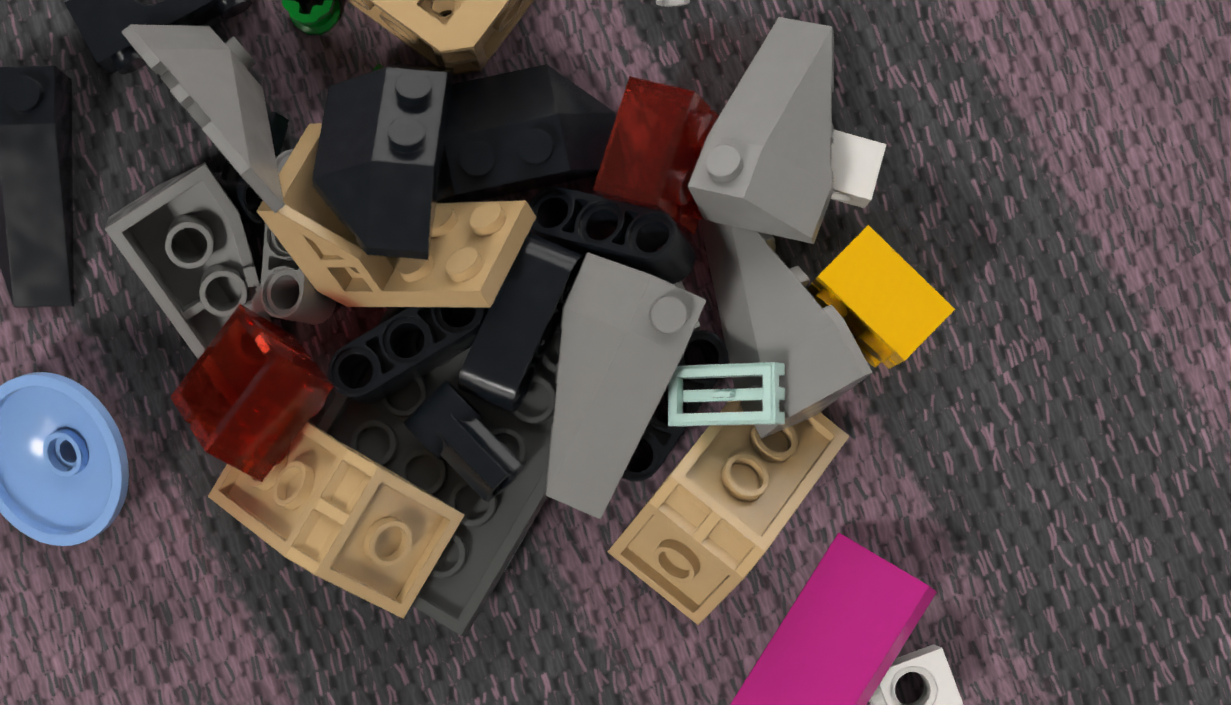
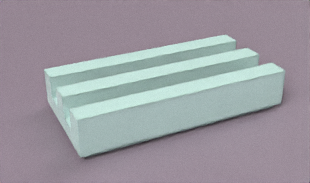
[668,362,785,427]

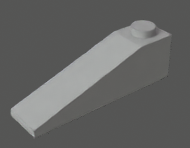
[688,17,834,244]
[121,24,284,213]
[105,163,290,419]
[700,216,873,439]
[545,252,706,519]

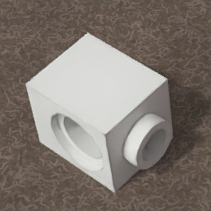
[831,130,887,208]
[869,644,963,705]

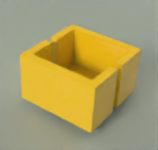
[807,225,955,369]

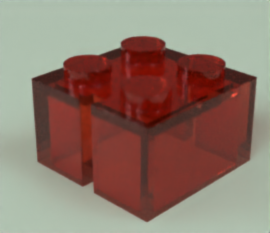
[593,76,719,234]
[170,304,334,482]

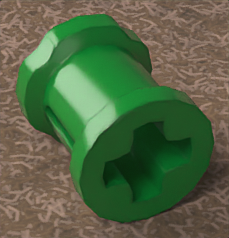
[282,0,340,35]

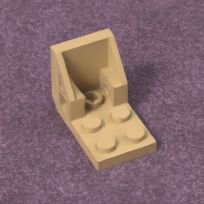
[347,0,535,75]
[257,123,536,308]
[208,397,464,619]
[607,401,849,625]

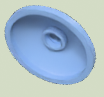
[0,372,129,546]

